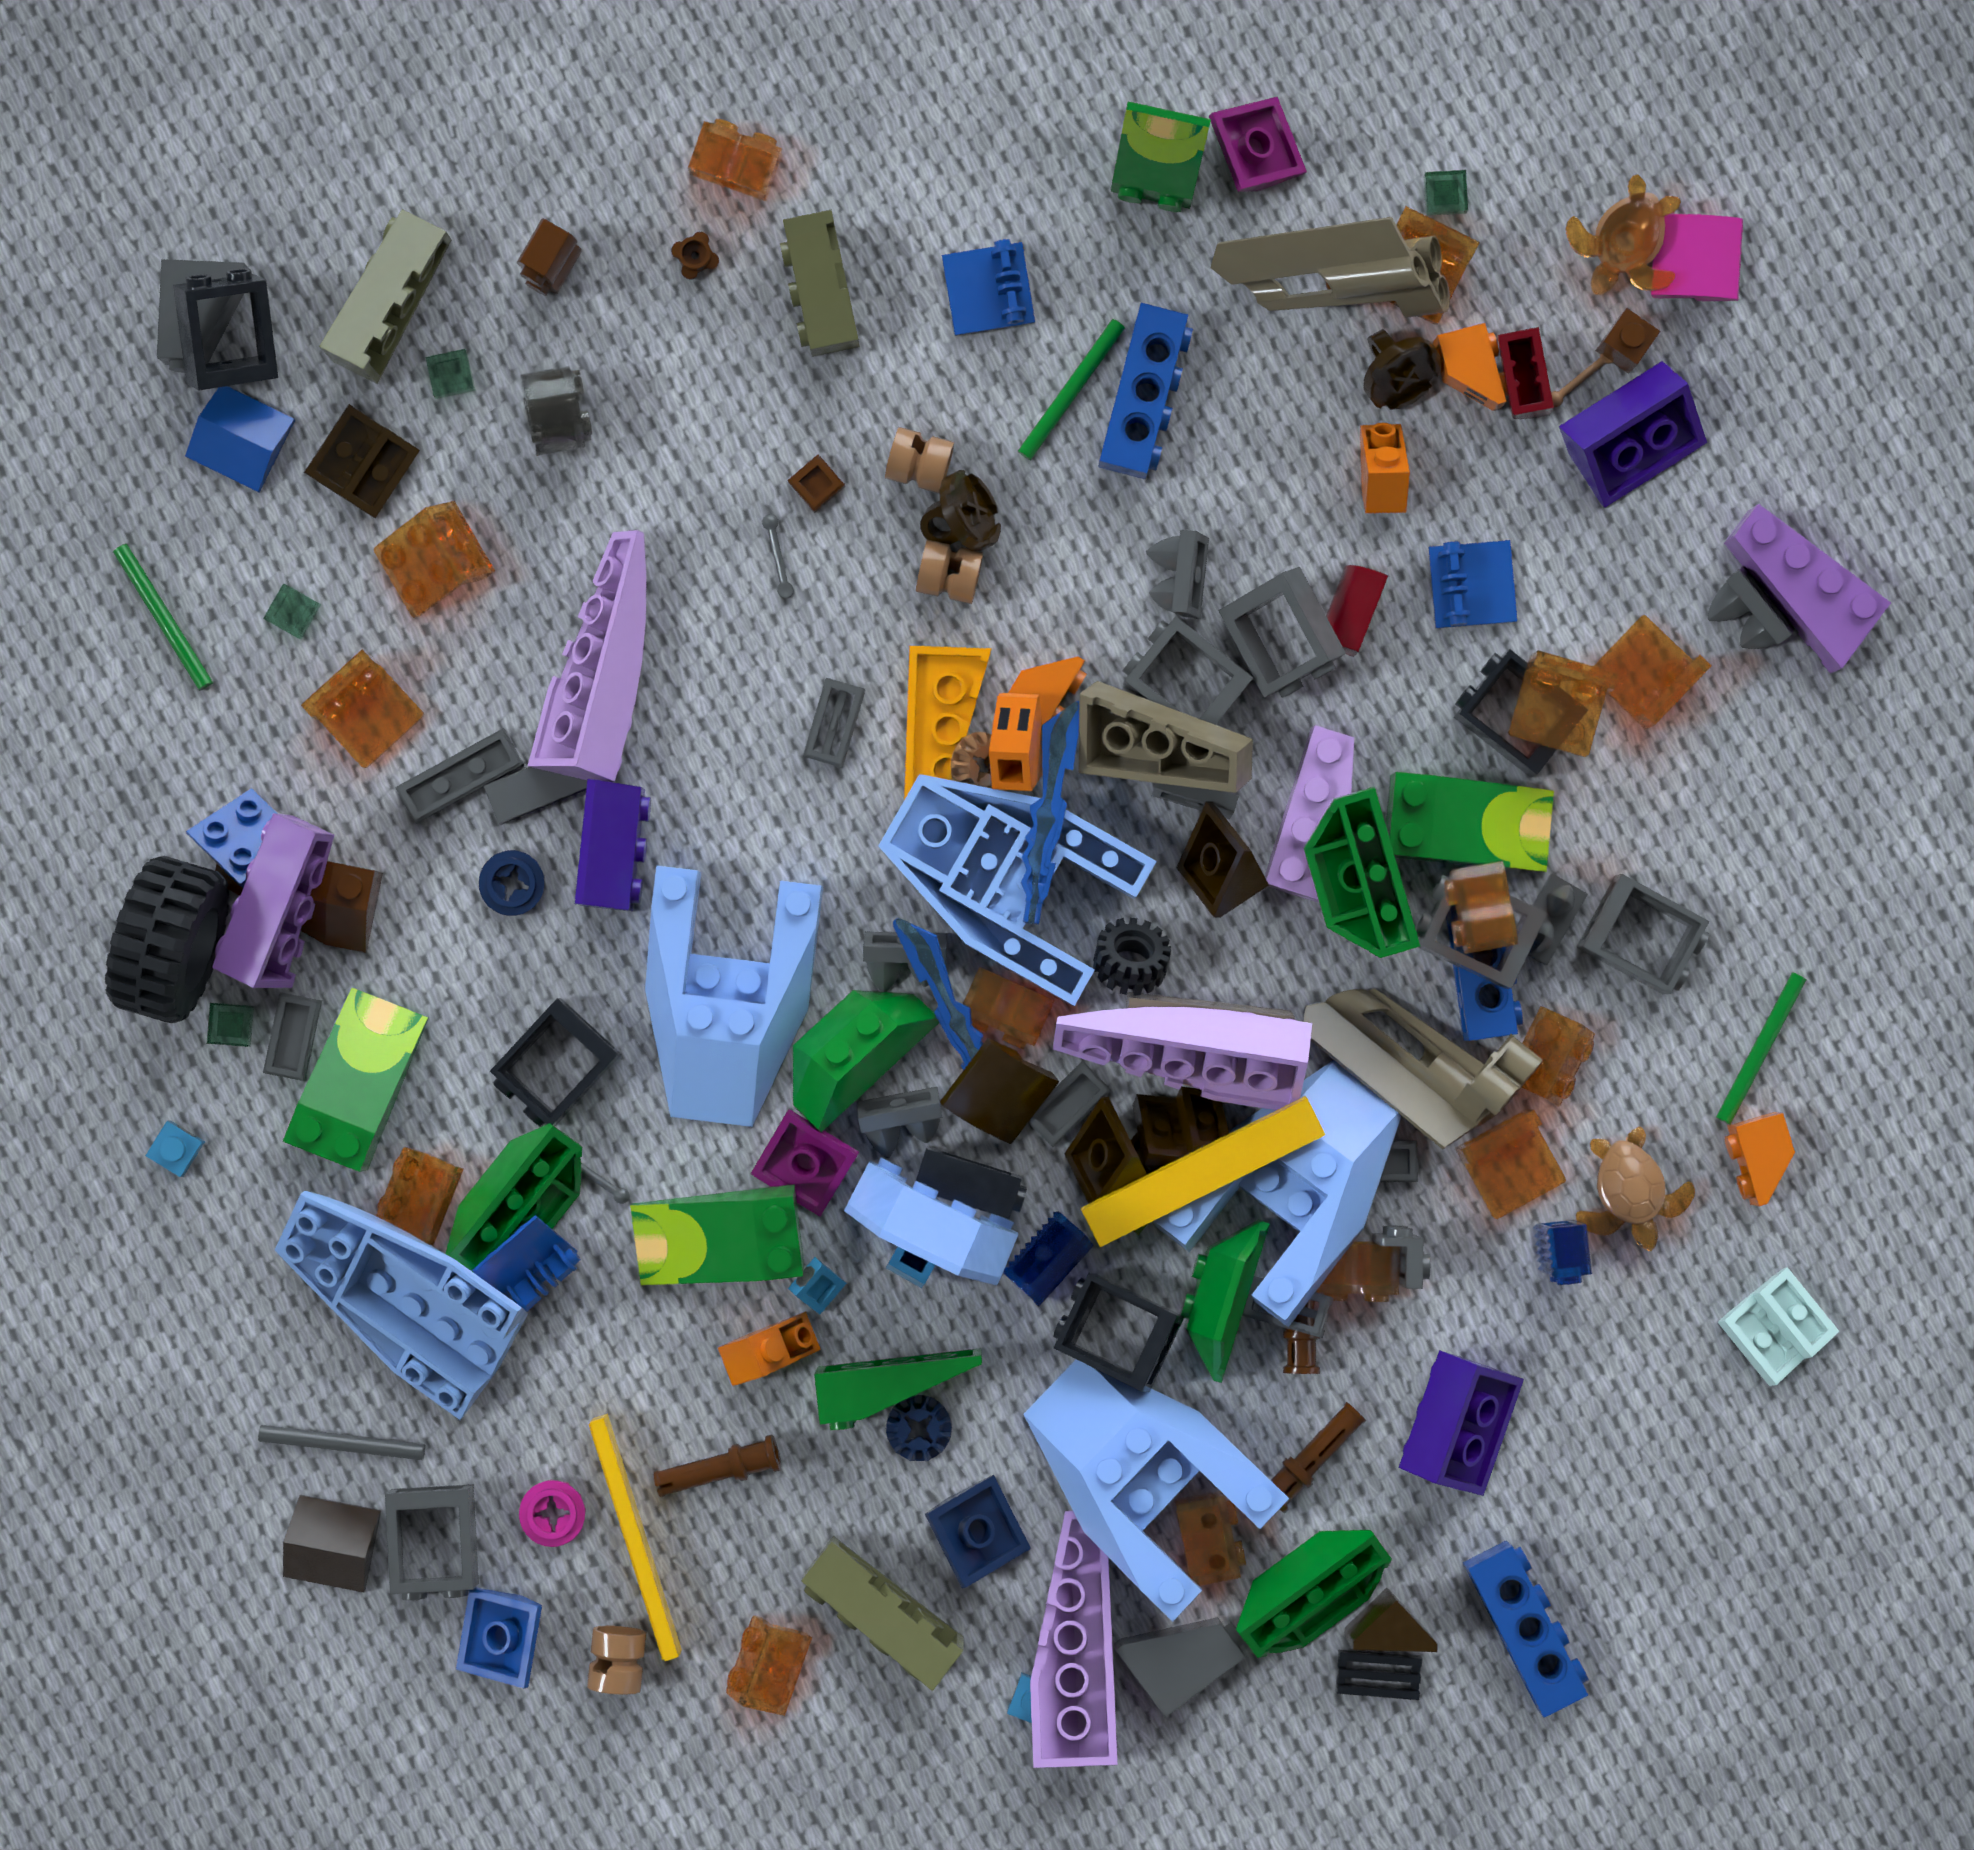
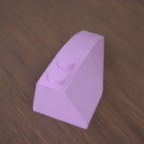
[528,530,646,782]
[1053,1007,1312,1110]
[1030,1511,1118,1768]

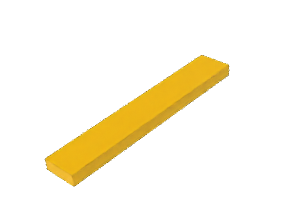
[1081,1096,1325,1247]
[588,1413,682,1661]

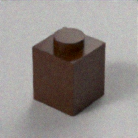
[1595,308,1661,374]

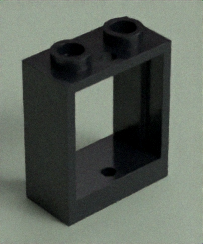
[173,269,278,391]
[1454,649,1588,778]
[490,998,622,1127]
[916,1146,1027,1219]
[1053,1273,1184,1392]

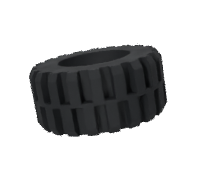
[105,856,229,1023]

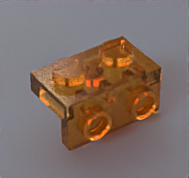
[1521,1006,1595,1107]
[376,1147,464,1246]
[726,1616,812,1716]

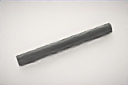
[258,1425,426,1460]

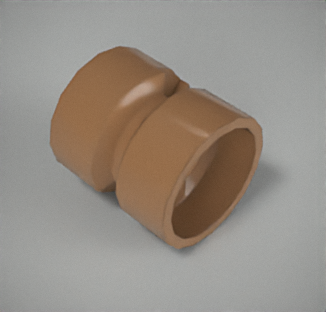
[885,427,954,493]
[916,540,983,604]
[587,1625,647,1695]

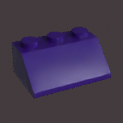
[1559,361,1707,508]
[574,779,651,912]
[1398,1350,1524,1496]

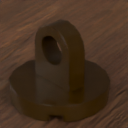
[1364,329,1442,410]
[920,470,1001,551]

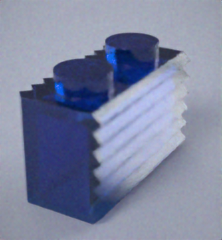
[1003,1211,1094,1307]
[1533,1220,1592,1285]

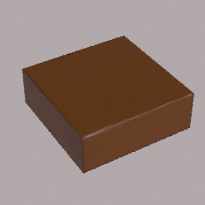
[787,454,845,513]

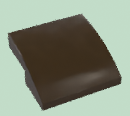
[303,404,420,518]
[940,1038,1059,1144]
[1132,1086,1229,1166]

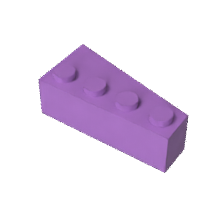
[1724,504,1891,673]
[212,813,334,988]

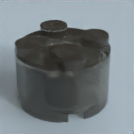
[520,366,592,456]

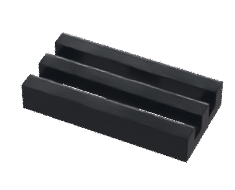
[1335,1650,1422,1700]

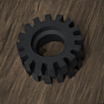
[1093,917,1171,996]

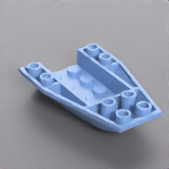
[275,1191,528,1420]

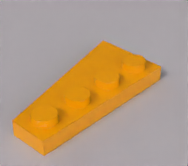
[904,646,992,800]

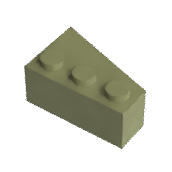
[780,209,860,357]

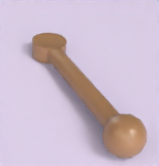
[1551,354,1613,407]

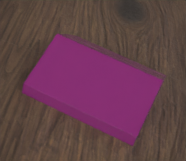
[1208,96,1307,192]
[750,1109,859,1217]

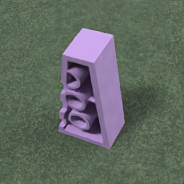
[1265,725,1354,903]

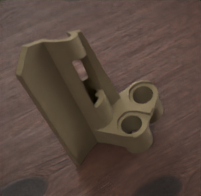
[1210,217,1450,318]
[1302,989,1543,1149]

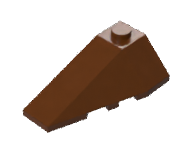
[215,861,383,953]

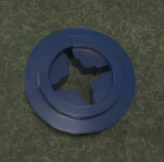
[479,850,545,916]
[886,1395,952,1461]

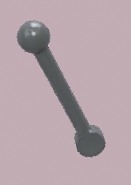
[762,514,794,598]
[581,1163,630,1204]

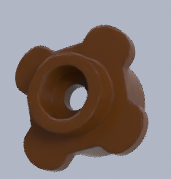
[671,232,719,280]

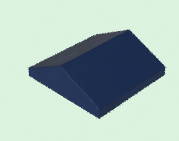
[925,1475,1031,1589]

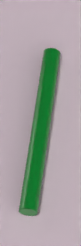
[1018,319,1125,461]
[113,544,213,691]
[1716,972,1807,1125]

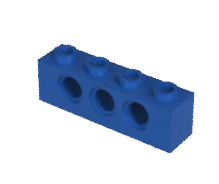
[1098,302,1193,479]
[1446,870,1523,1041]
[1463,1540,1589,1718]

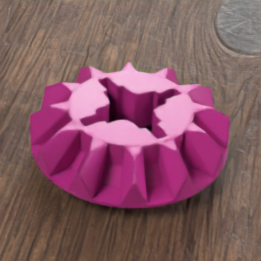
[519,1479,586,1547]

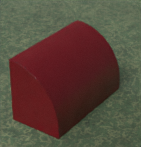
[1497,327,1554,419]
[1326,565,1389,657]

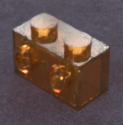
[1174,1491,1246,1586]

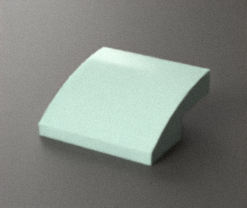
[1718,1267,1840,1386]

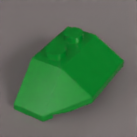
[1303,787,1421,958]
[793,990,939,1132]
[445,1123,582,1274]
[1180,1220,1270,1383]
[1236,1530,1392,1658]

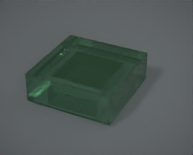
[1424,170,1468,216]
[425,349,476,399]
[263,583,321,640]
[206,1003,254,1047]

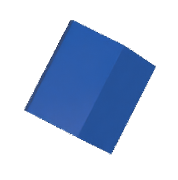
[185,386,295,493]
[456,1588,542,1689]

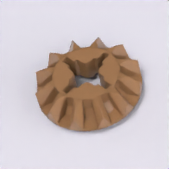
[951,732,992,788]

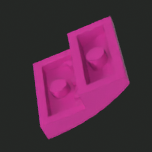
[1651,214,1743,301]

